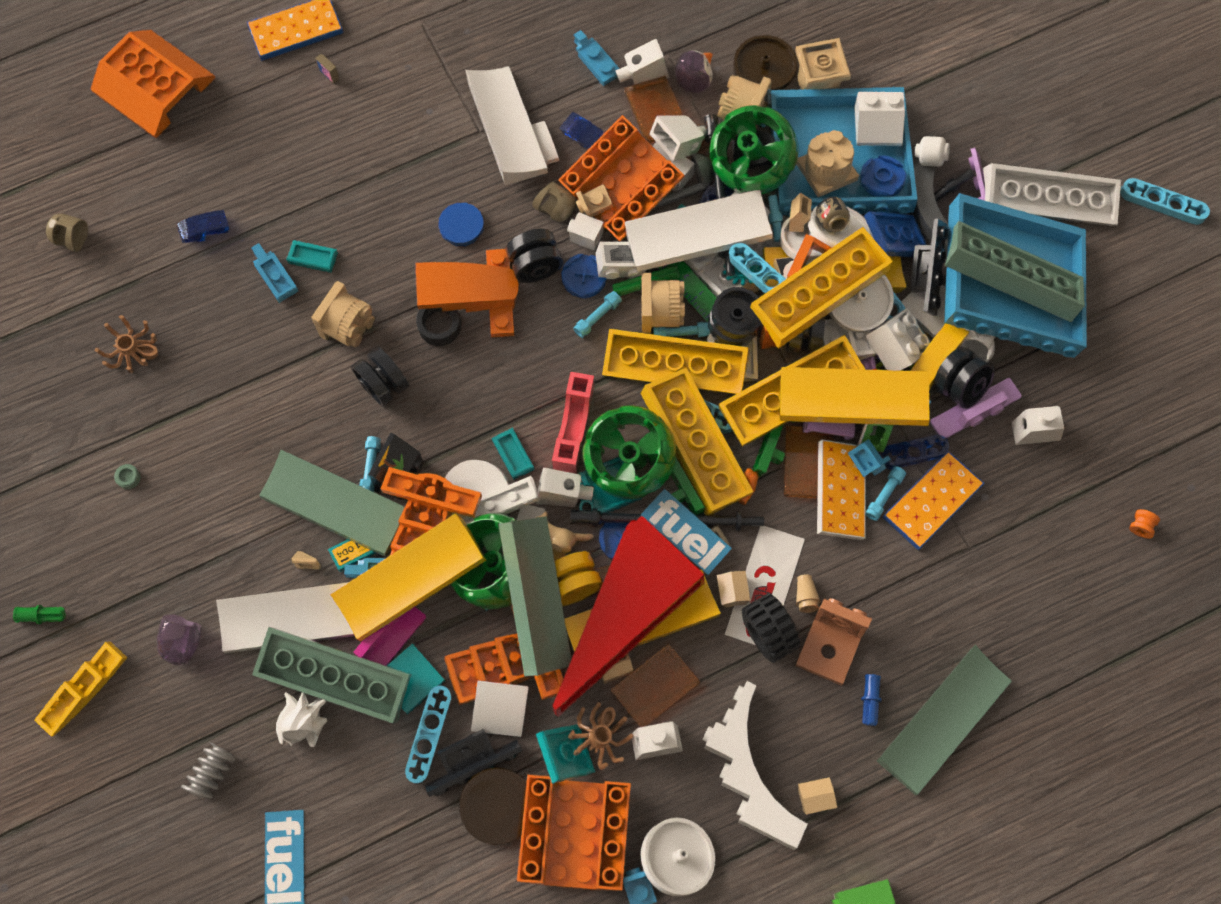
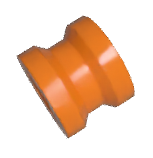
[1129,509,1160,539]

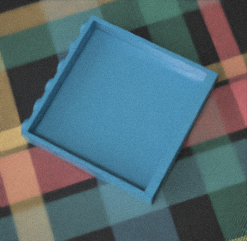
[769,87,918,217]
[944,193,1087,358]

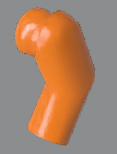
[738,468,759,505]

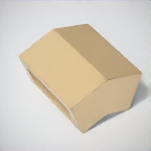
[789,193,812,232]
[717,571,750,608]
[602,654,633,684]
[798,777,837,814]

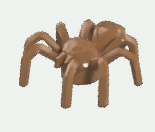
[95,315,158,374]
[568,702,634,770]

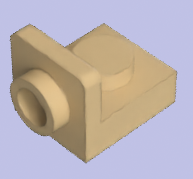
[576,184,614,217]

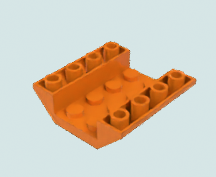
[91,30,216,138]
[558,115,685,242]
[517,775,631,891]

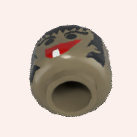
[816,197,850,232]

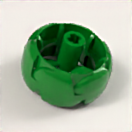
[710,105,799,195]
[583,405,677,499]
[450,513,516,609]

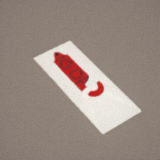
[725,526,805,645]

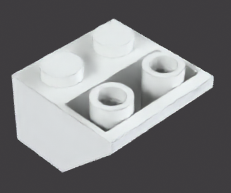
[866,308,930,371]

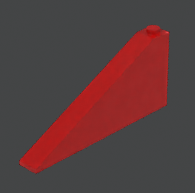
[553,516,704,717]

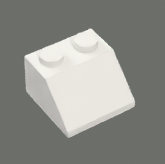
[854,92,905,146]

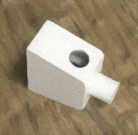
[615,39,669,88]
[650,116,706,161]
[1011,406,1064,445]
[536,468,594,507]
[632,722,683,760]

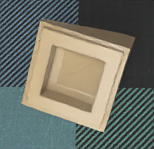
[292,551,321,569]

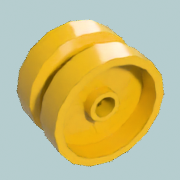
[554,551,603,607]

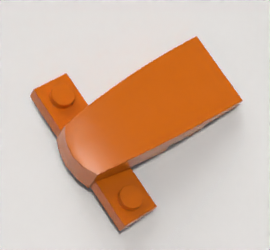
[416,249,519,337]
[381,467,482,555]
[444,605,563,705]

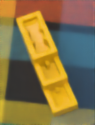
[35,641,128,737]

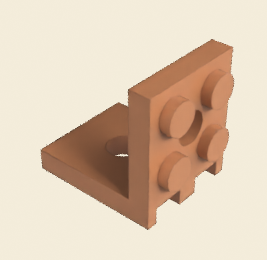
[795,599,872,686]

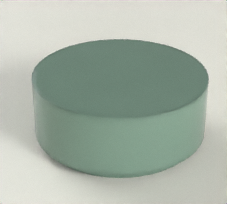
[114,464,141,489]

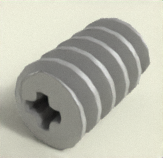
[181,741,235,799]

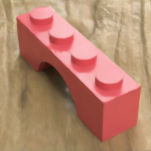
[552,372,594,474]

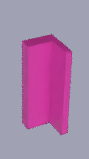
[353,607,426,666]

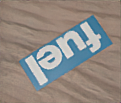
[641,489,732,575]
[265,810,304,904]

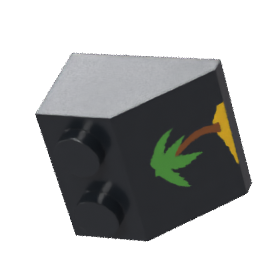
[368,432,423,500]

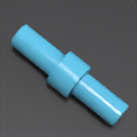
[768,195,783,242]

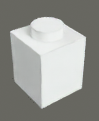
[567,212,604,251]

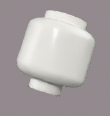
[915,136,950,167]

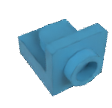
[848,439,891,477]
[623,867,657,904]

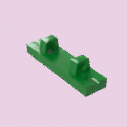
[752,421,795,477]
[647,454,705,515]

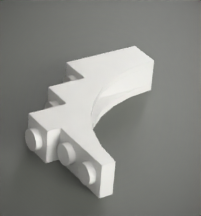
[702,681,807,850]

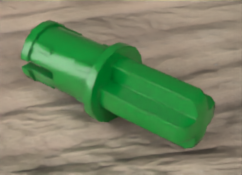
[13,605,66,624]

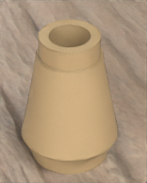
[796,574,821,613]

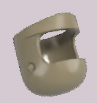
[532,182,576,222]
[46,213,88,253]

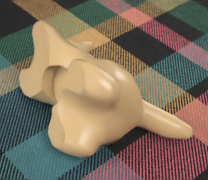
[535,512,594,561]

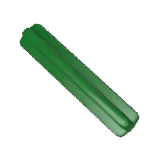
[613,265,680,296]

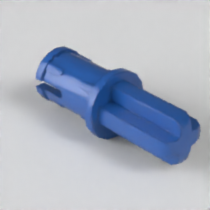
[861,674,882,726]

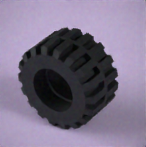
[742,593,801,663]

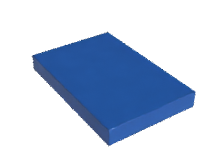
[864,211,927,257]

